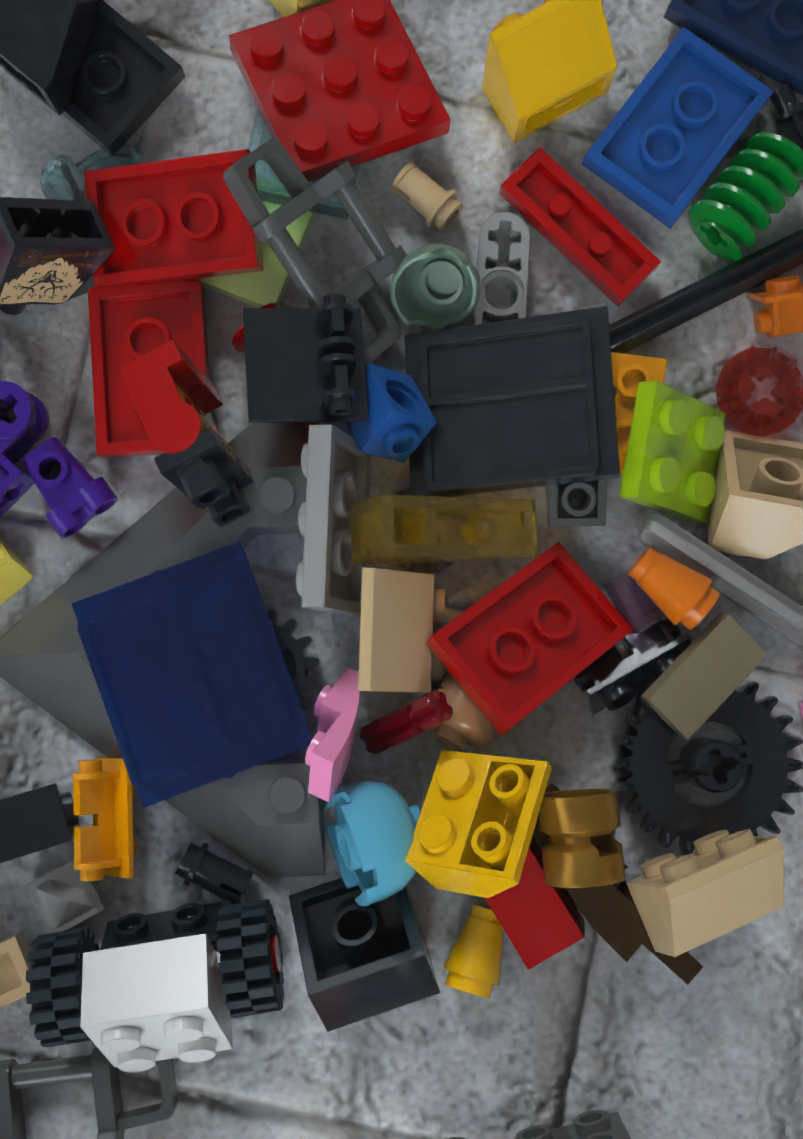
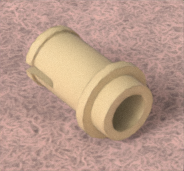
[390,162,463,232]

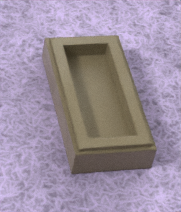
[641,612,768,740]

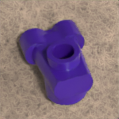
[22,437,118,539]

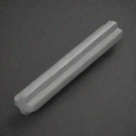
[638,513,803,647]

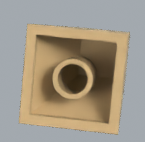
[707,430,803,560]

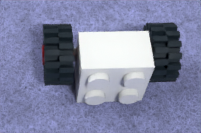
[26,899,284,1072]

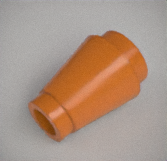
[628,546,720,630]

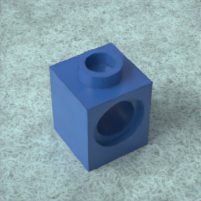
[346,363,437,463]

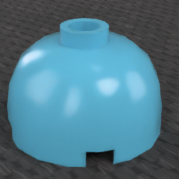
[322,781,421,906]

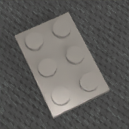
[296,425,370,614]

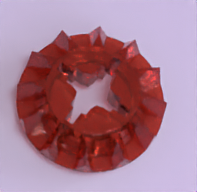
[716,346,803,436]

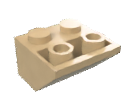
[626,829,784,957]

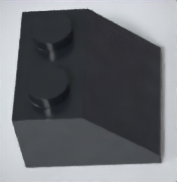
[289,877,441,1032]

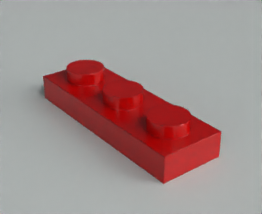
[499,147,661,307]

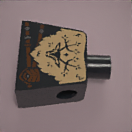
[0,197,116,315]

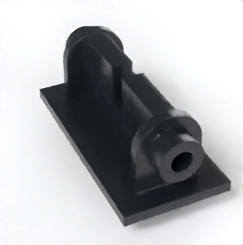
[573,617,691,715]
[100,902,222,952]

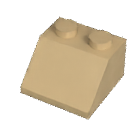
[358,567,445,693]

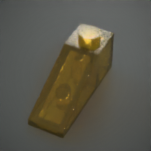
[349,494,538,564]

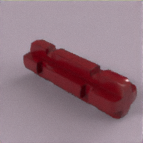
[360,690,453,754]

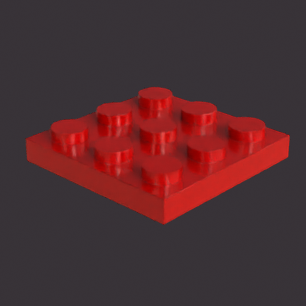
[229,0,451,182]

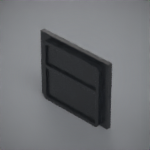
[404,306,621,500]

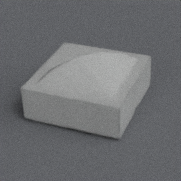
[27,860,110,933]

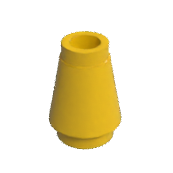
[443,904,504,999]

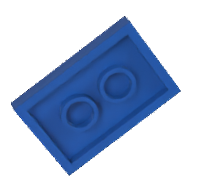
[582,27,774,229]

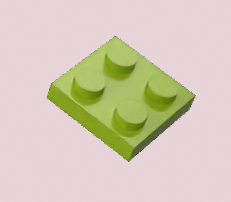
[619,381,726,523]

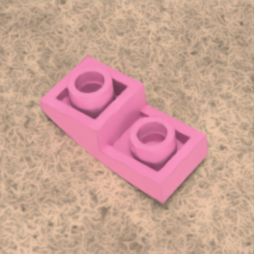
[305,667,359,802]

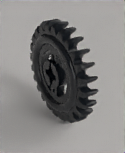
[613,681,803,856]

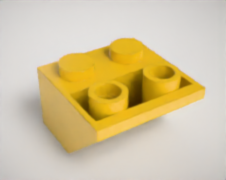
[482,0,618,144]
[404,750,552,898]

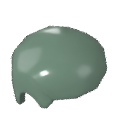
[391,243,480,331]

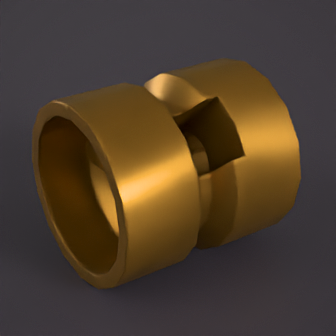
[539,789,625,888]

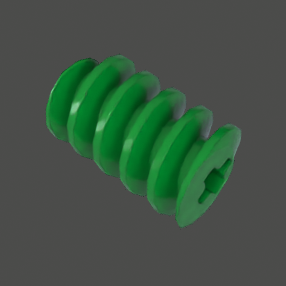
[688,132,803,262]

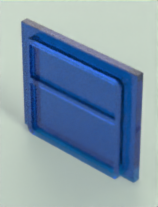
[71,541,313,808]

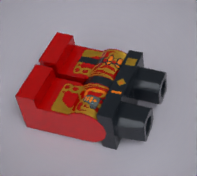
[119,339,254,527]

